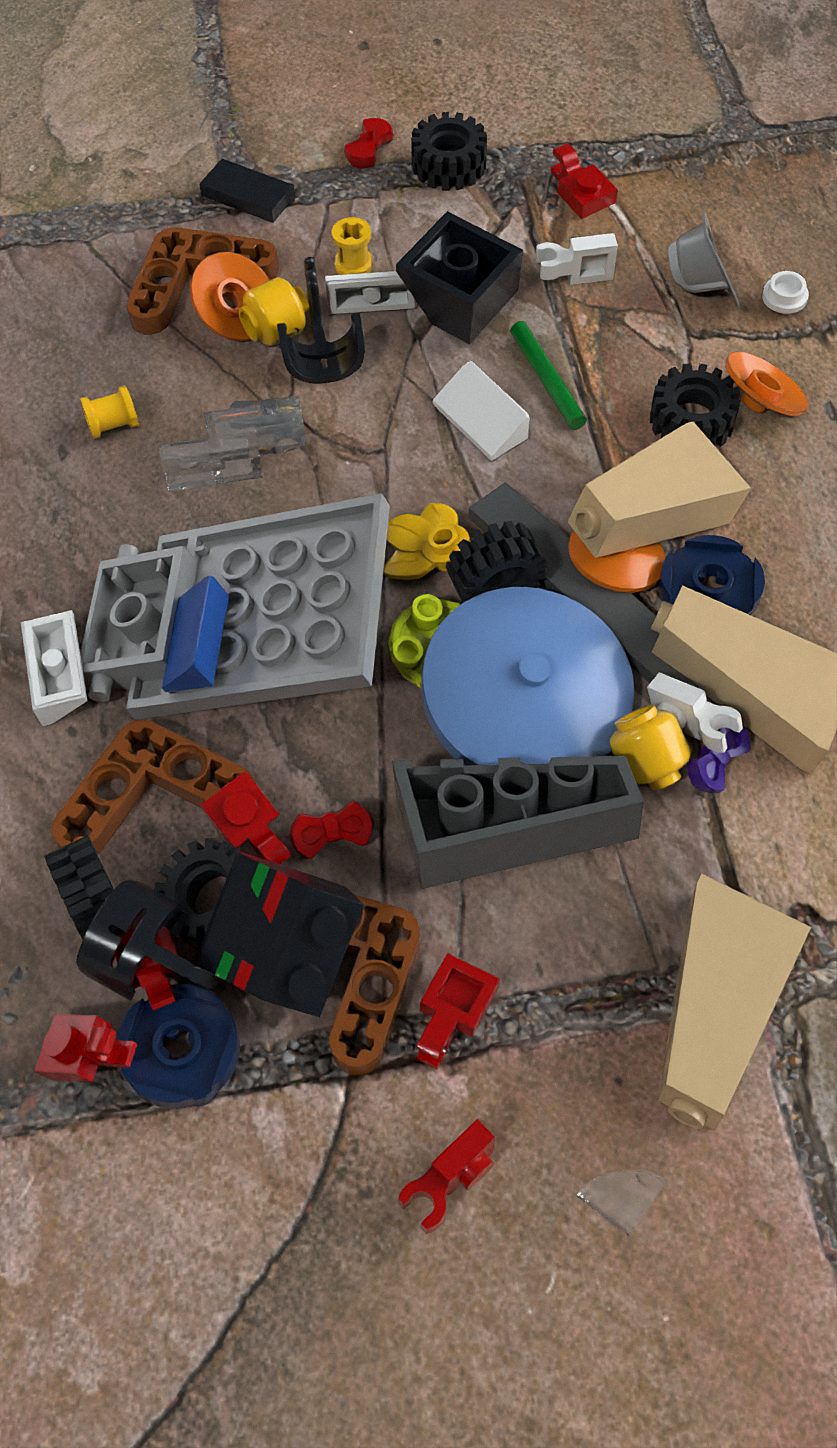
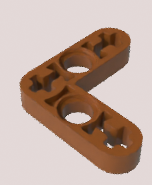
[126,228,279,335]
[52,720,256,854]
[329,894,420,1076]

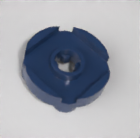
[659,535,765,615]
[117,984,240,1109]

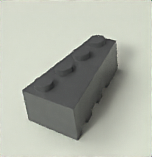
[392,756,644,889]

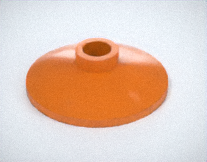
[190,252,269,341]
[725,351,808,416]
[568,530,666,593]

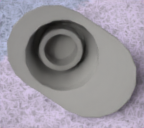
[668,212,741,310]

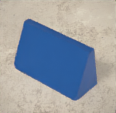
[162,576,229,692]

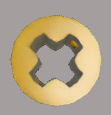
[331,217,373,275]
[79,385,139,440]

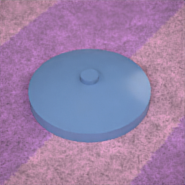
[420,587,634,765]

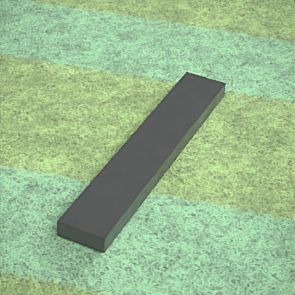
[469,482,699,688]

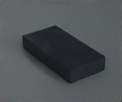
[199,159,295,223]

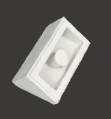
[325,271,417,314]
[433,361,530,461]
[21,610,88,726]

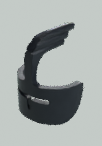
[277,257,365,384]
[76,880,226,1001]

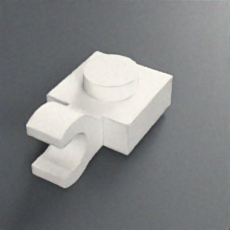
[536,233,618,285]
[647,672,743,753]

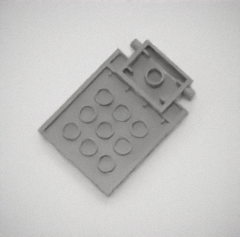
[80,493,390,720]

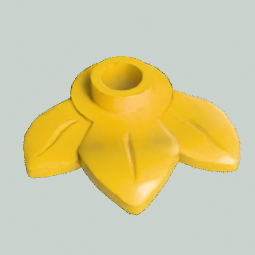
[383,503,471,580]

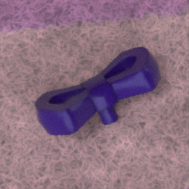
[687,726,751,793]

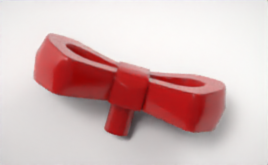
[344,118,394,169]
[290,800,374,859]

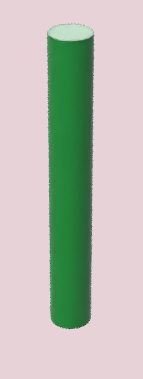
[510,321,587,430]

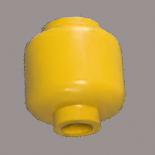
[238,277,309,346]
[609,705,691,790]

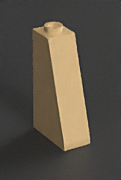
[567,422,751,558]
[651,585,837,774]
[658,874,811,1131]

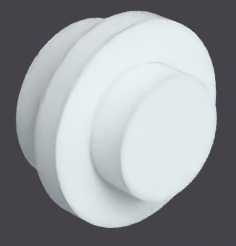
[762,271,809,314]

